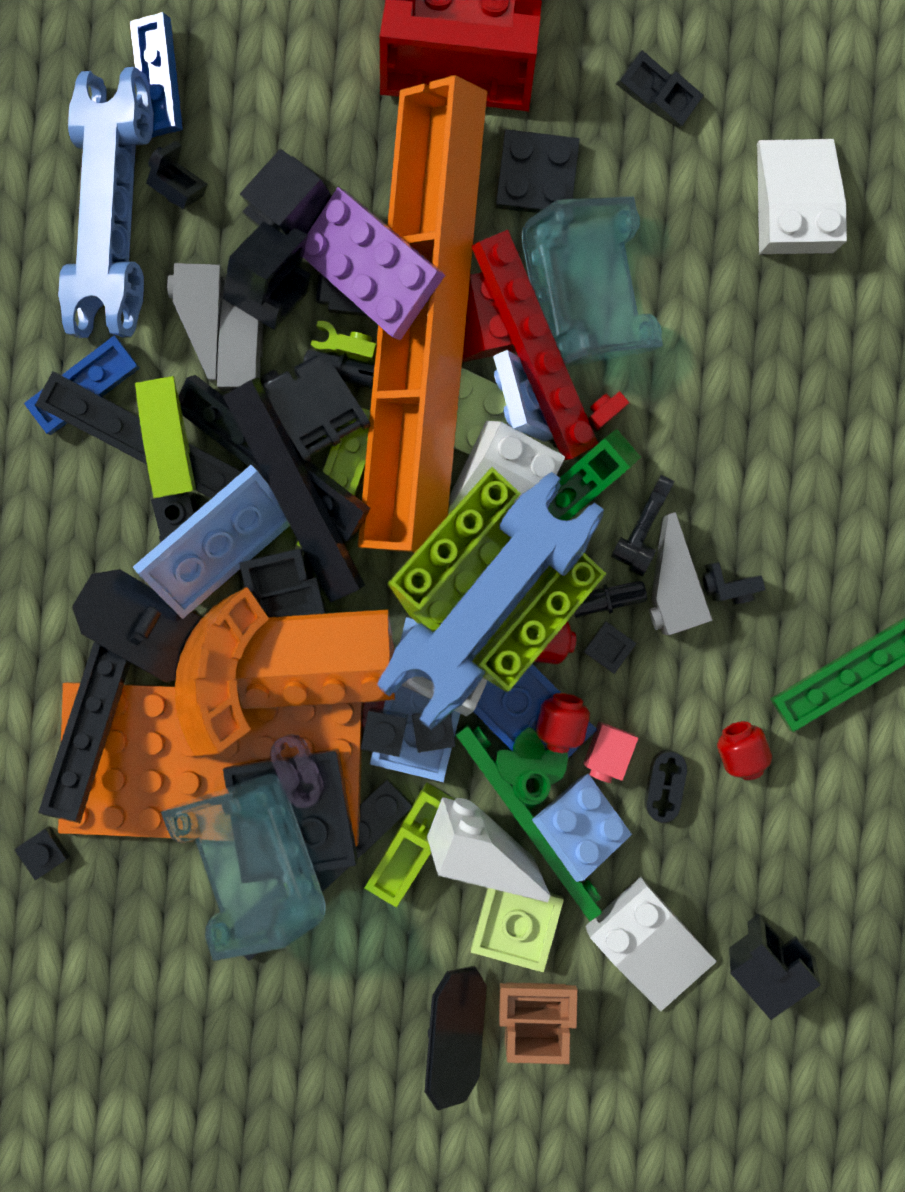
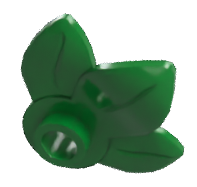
[496,727,568,805]

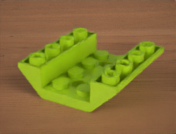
[388,467,606,692]

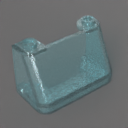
[522,196,663,367]
[161,774,325,961]

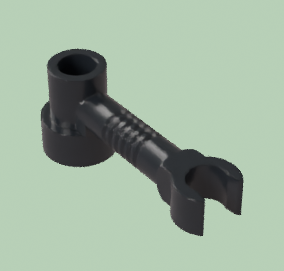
[611,475,675,577]

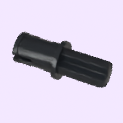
[303,350,374,389]
[574,581,647,618]

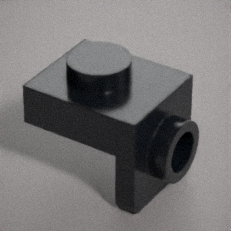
[146,141,208,209]
[702,562,765,605]

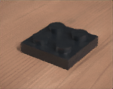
[496,129,580,217]

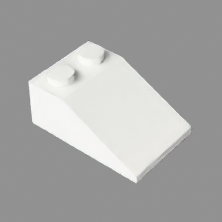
[757,139,847,254]
[448,421,565,515]
[427,797,550,902]
[585,877,717,1011]

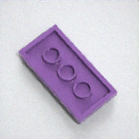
[303,187,445,340]

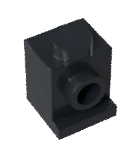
[151,491,198,543]

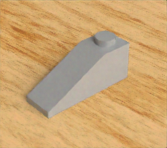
[167,263,226,385]
[649,512,712,635]

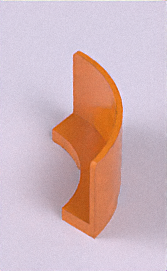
[175,587,269,756]

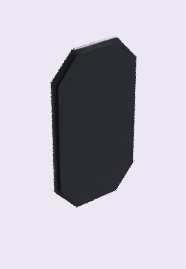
[72,569,202,682]
[424,966,487,1111]

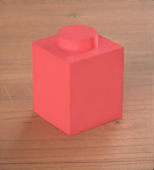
[583,721,638,783]

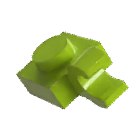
[311,321,376,365]

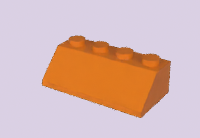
[235,610,396,709]

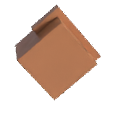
[499,982,578,1064]

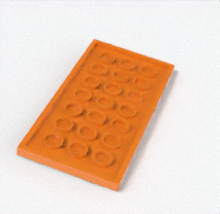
[58,682,363,846]

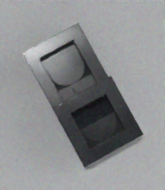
[616,50,704,127]

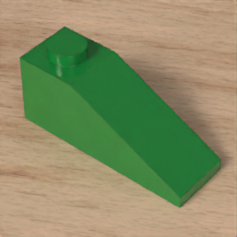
[548,429,641,521]

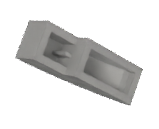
[217,281,263,392]

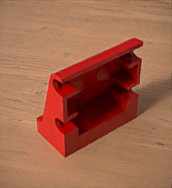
[379,0,542,111]

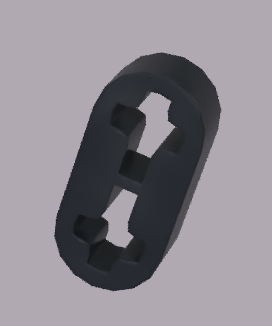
[644,750,687,823]

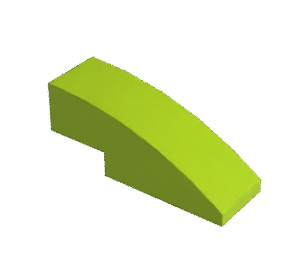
[135,376,196,498]
[364,782,455,908]

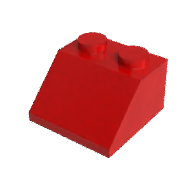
[462,272,516,363]

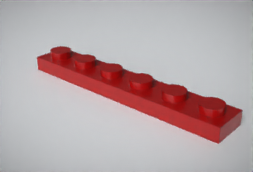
[471,230,598,461]

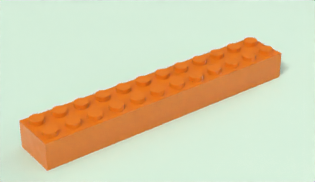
[358,75,487,553]

